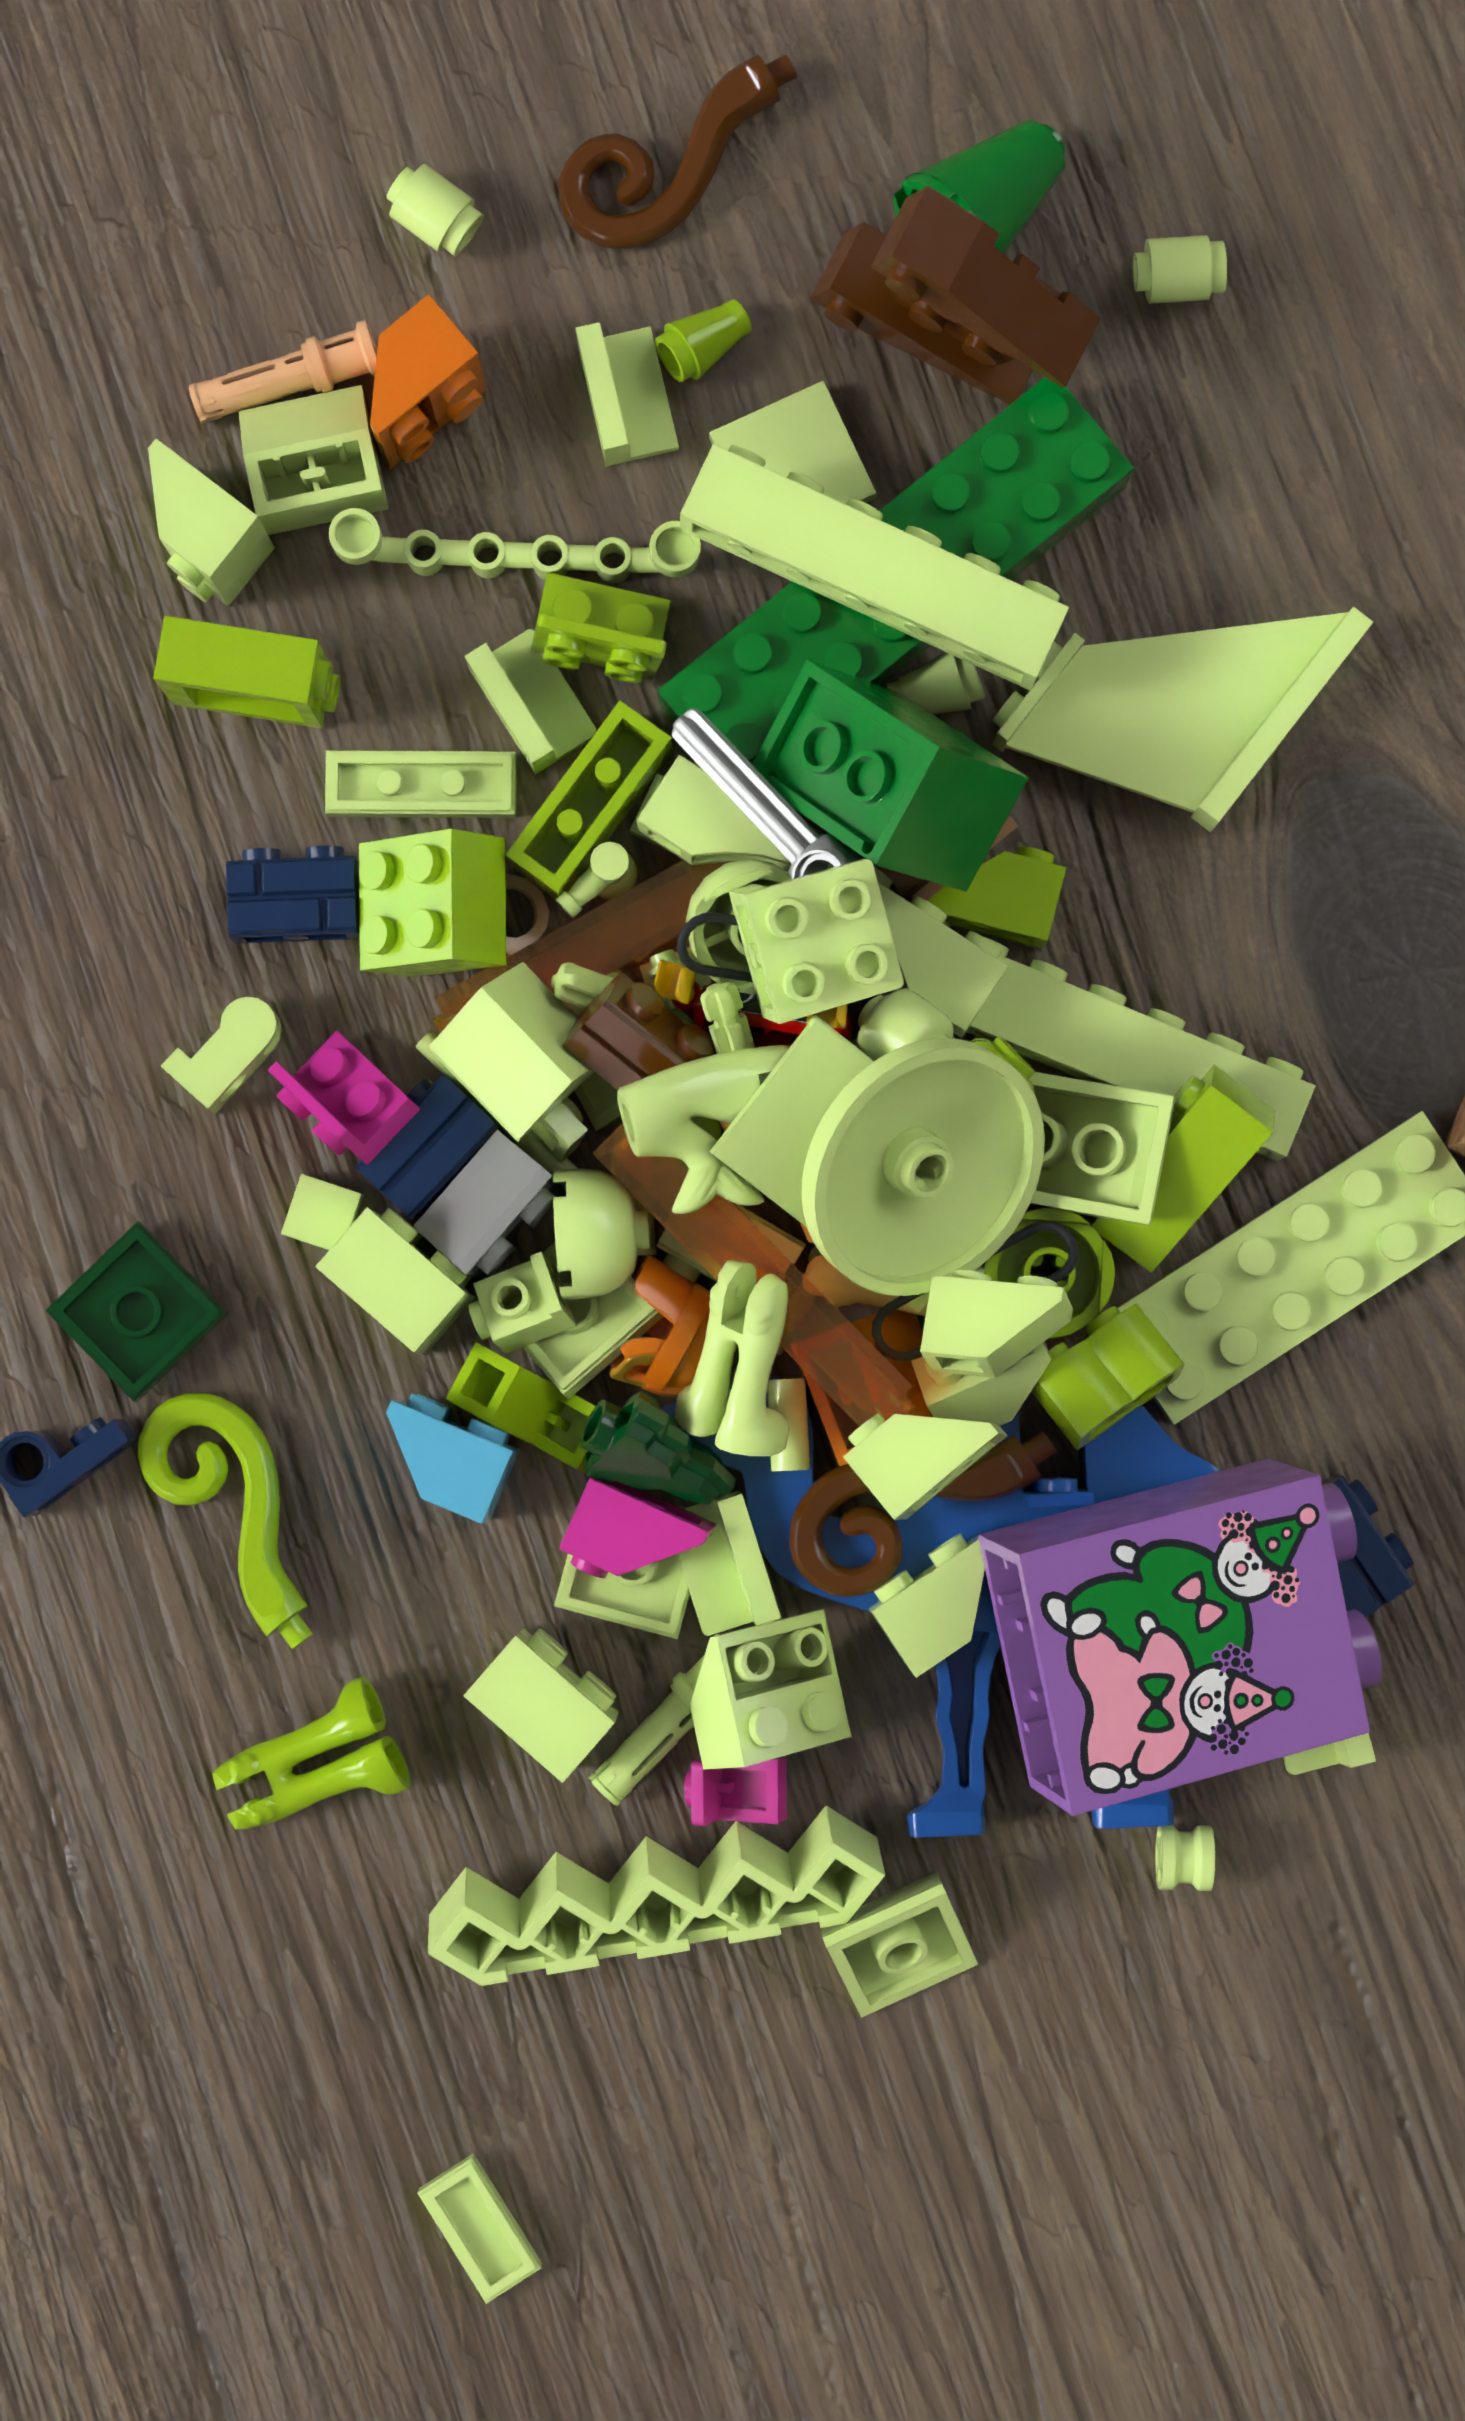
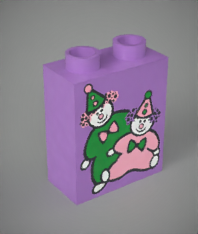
[978,1458,1382,1816]

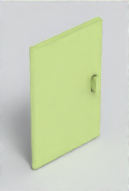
[709,1015,929,1313]

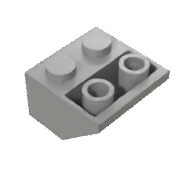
[413,1130,559,1280]

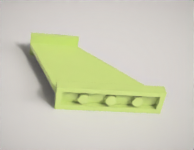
[993,606,1373,833]

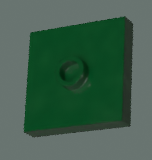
[45,1221,229,1402]

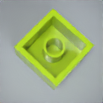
[359,829,506,977]

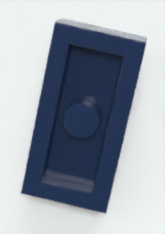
[0,1417,139,1518]

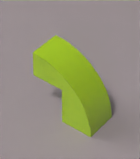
[445,1342,596,1474]

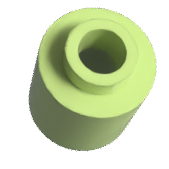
[387,164,484,257]
[1133,235,1227,304]

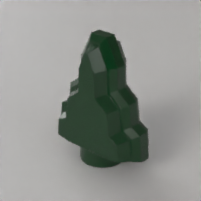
[580,1391,736,1505]

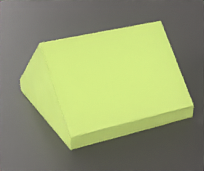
[429,962,595,1142]
[821,1872,978,2018]

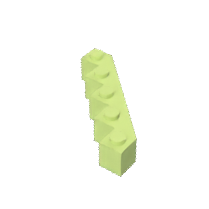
[428,1806,885,1986]

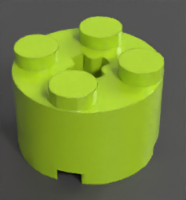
[983,1208,1115,1339]

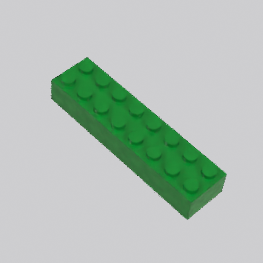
[657,377,1134,764]

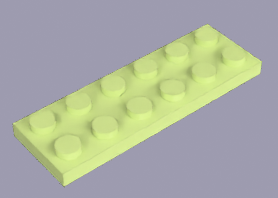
[1117,1111,1465,1425]

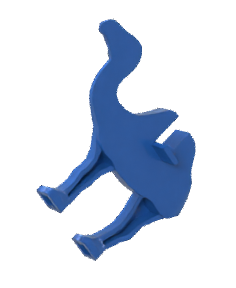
[660,1378,1221,1837]

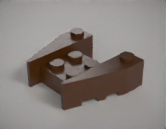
[810,186,1101,405]

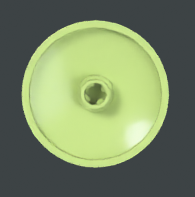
[802,1038,1045,1296]

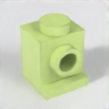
[468,1251,577,1354]

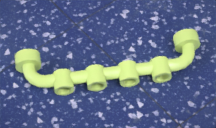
[329,508,701,584]

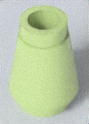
[887,652,985,714]

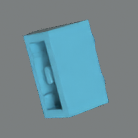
[386,1393,520,1524]

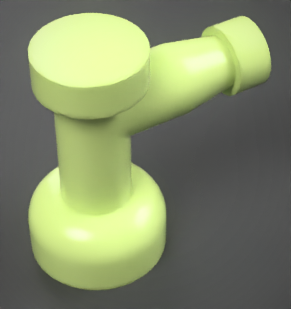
[556,842,638,918]

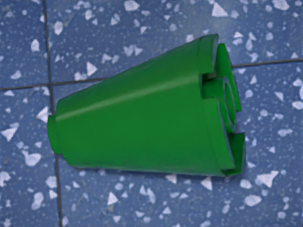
[892,120,1066,254]

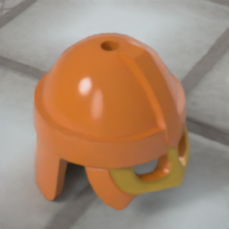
[609,1254,710,1398]

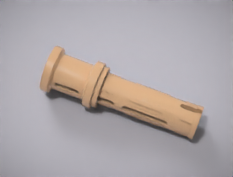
[189,319,377,425]

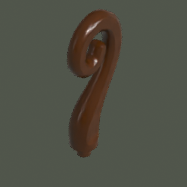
[558,54,797,249]
[789,1431,1057,1597]

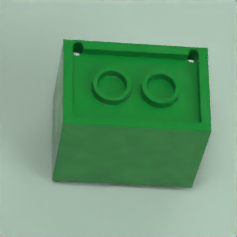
[752,659,1029,892]

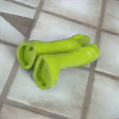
[212,1676,411,1830]

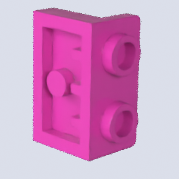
[268,1030,421,1165]

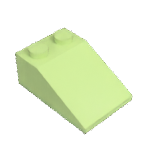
[1029,1072,1176,1226]

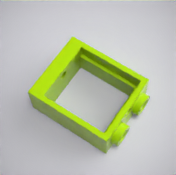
[153,615,340,729]

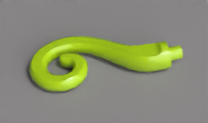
[138,1393,313,1650]

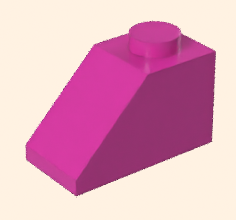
[559,1477,716,1578]

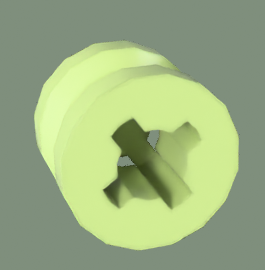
[1155,1825,1215,1891]

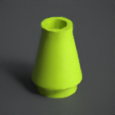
[655,299,752,382]

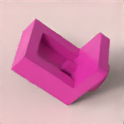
[684,1755,787,1826]

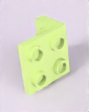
[729,859,904,1024]

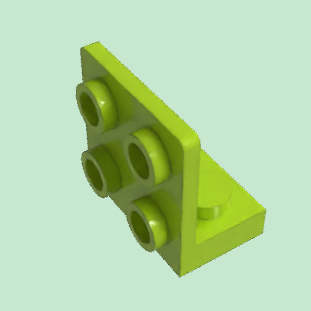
[530,572,671,683]

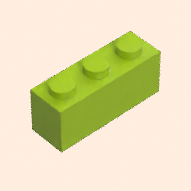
[505,700,673,900]
[1091,1064,1276,1273]

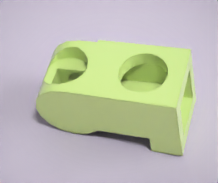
[161,997,282,1114]

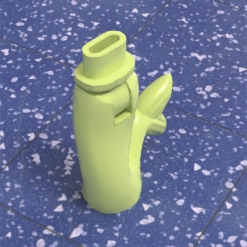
[617,1045,791,1214]

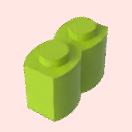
[1031,1303,1185,1450]

